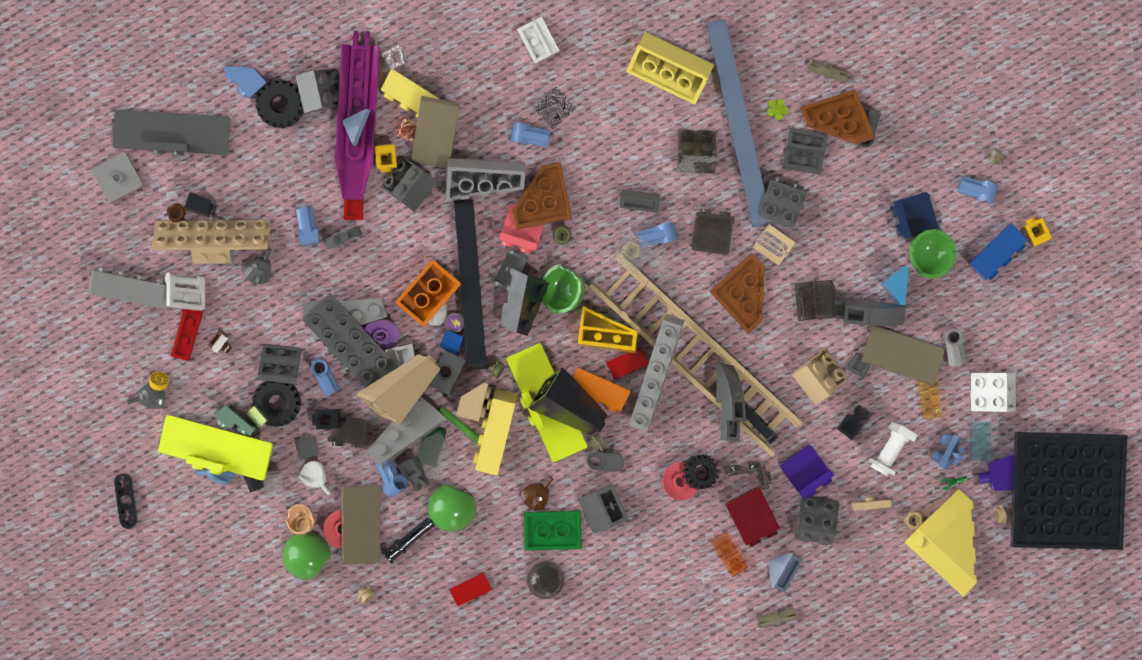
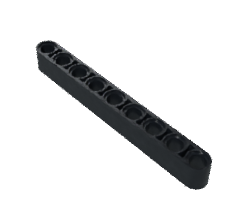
[454,199,487,371]

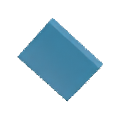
[880,266,909,305]

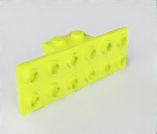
[506,343,587,462]
[158,415,273,481]

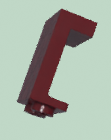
[724,486,780,547]

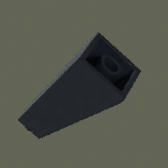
[528,367,607,435]

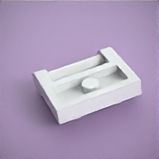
[165,272,205,311]

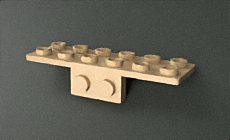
[152,219,271,264]

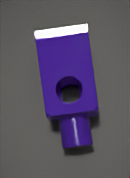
[977,453,1014,491]

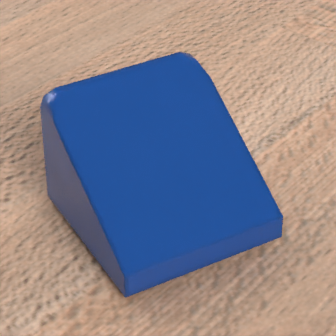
[439,330,464,354]

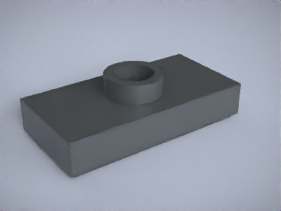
[620,189,660,213]

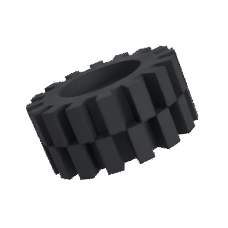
[682,454,720,490]

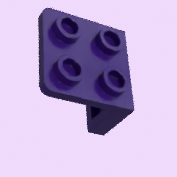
[780,445,834,499]

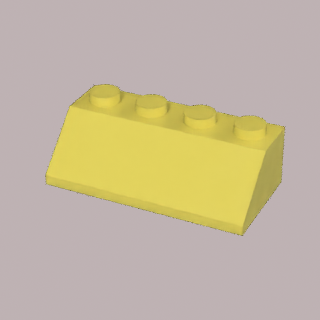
[626,32,714,104]
[381,69,459,118]

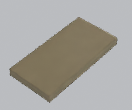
[411,96,460,169]
[861,326,945,386]
[341,486,381,564]

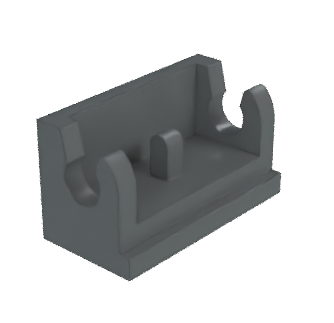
[493,249,528,290]

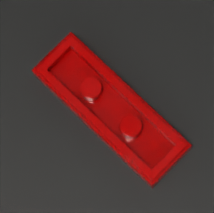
[171,309,204,362]

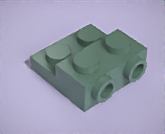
[213,403,258,435]

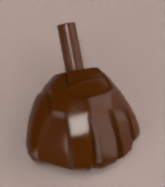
[520,477,554,510]

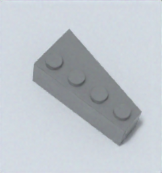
[445,158,526,202]
[87,267,167,309]
[302,298,389,340]
[367,396,446,467]

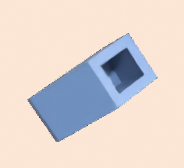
[224,66,267,99]

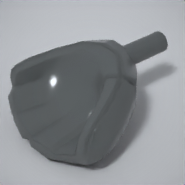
[242,248,272,284]
[127,382,165,409]

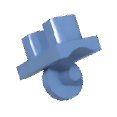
[932,434,966,470]

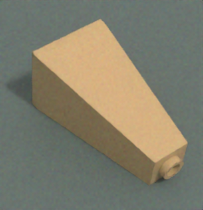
[356,355,440,424]

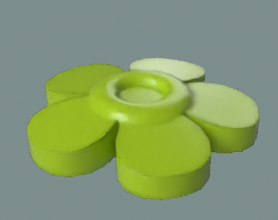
[767,99,789,121]

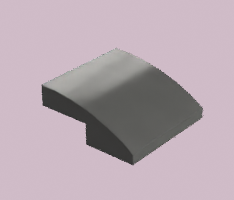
[783,128,828,175]
[258,344,302,384]

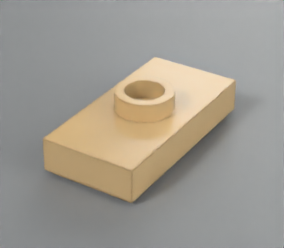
[851,496,891,511]

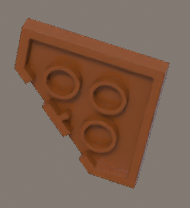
[801,89,875,145]
[512,162,572,230]
[709,253,765,334]

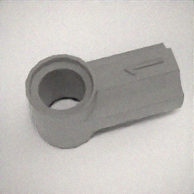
[944,328,966,367]

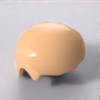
[286,504,316,535]

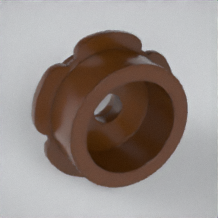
[167,203,186,222]

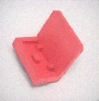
[499,204,544,254]

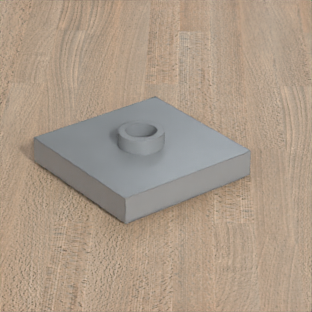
[91,152,144,204]

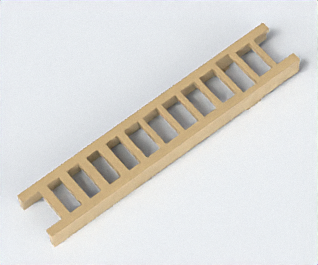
[589,253,803,457]

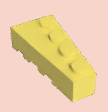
[473,388,518,475]

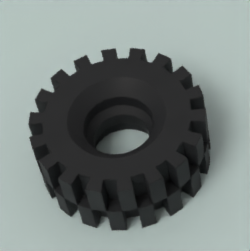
[255,79,304,129]
[252,381,301,427]

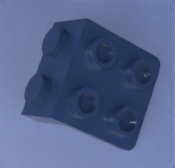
[890,192,938,239]

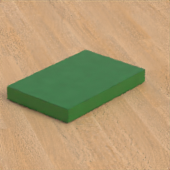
[523,510,582,551]

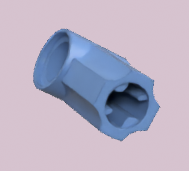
[510,122,550,147]
[957,176,998,204]
[296,207,320,246]
[637,222,678,248]
[311,358,340,396]
[375,460,408,497]

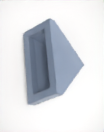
[342,109,370,147]
[768,553,803,593]

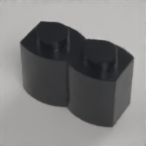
[184,192,218,218]

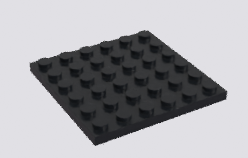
[1010,431,1128,550]

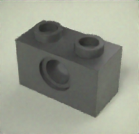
[429,350,466,395]

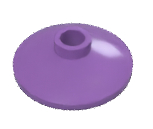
[364,319,400,349]

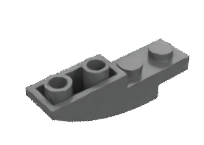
[826,296,906,326]
[716,364,746,442]

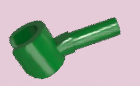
[941,476,968,490]

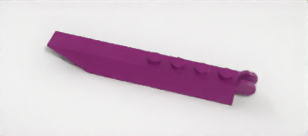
[335,30,380,200]

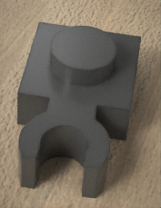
[398,456,430,491]

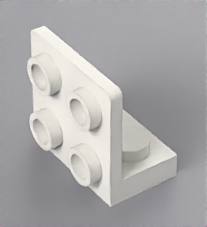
[971,372,1016,412]

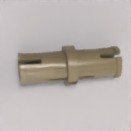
[808,60,849,83]
[757,608,797,628]

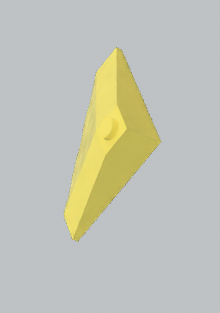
[905,489,977,597]

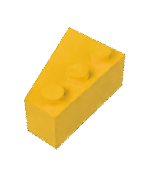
[578,306,639,353]

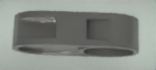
[324,226,363,249]
[587,451,624,472]

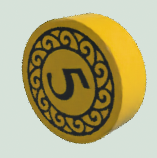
[149,371,169,391]

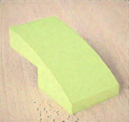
[247,405,269,429]

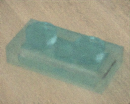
[970,422,991,461]

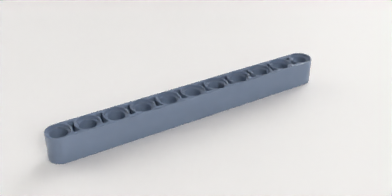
[706,19,772,227]

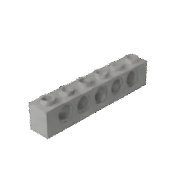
[629,314,685,431]

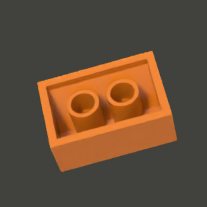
[394,259,461,327]
[573,367,631,413]

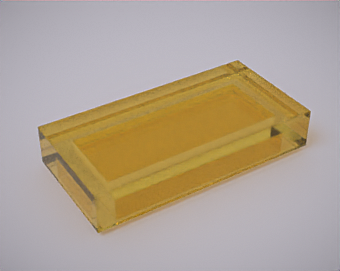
[918,379,942,419]

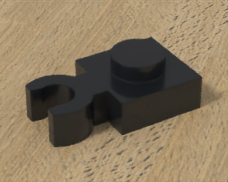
[836,405,869,440]

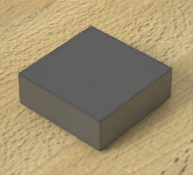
[846,352,871,378]
[296,436,320,460]

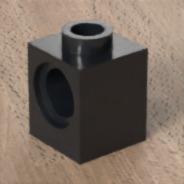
[312,408,340,430]

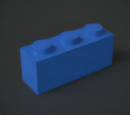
[968,224,1028,280]

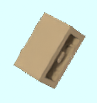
[792,348,848,405]
[456,382,492,421]

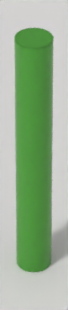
[439,406,481,447]

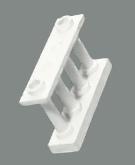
[868,422,918,476]

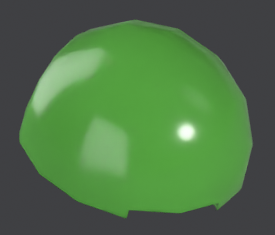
[909,229,956,279]
[542,265,585,313]
[427,484,477,532]
[282,531,331,580]

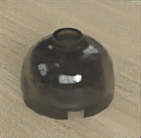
[527,561,565,599]

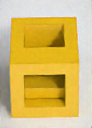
[374,144,397,172]
[1023,216,1052,247]

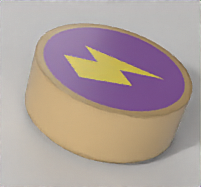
[445,313,464,332]

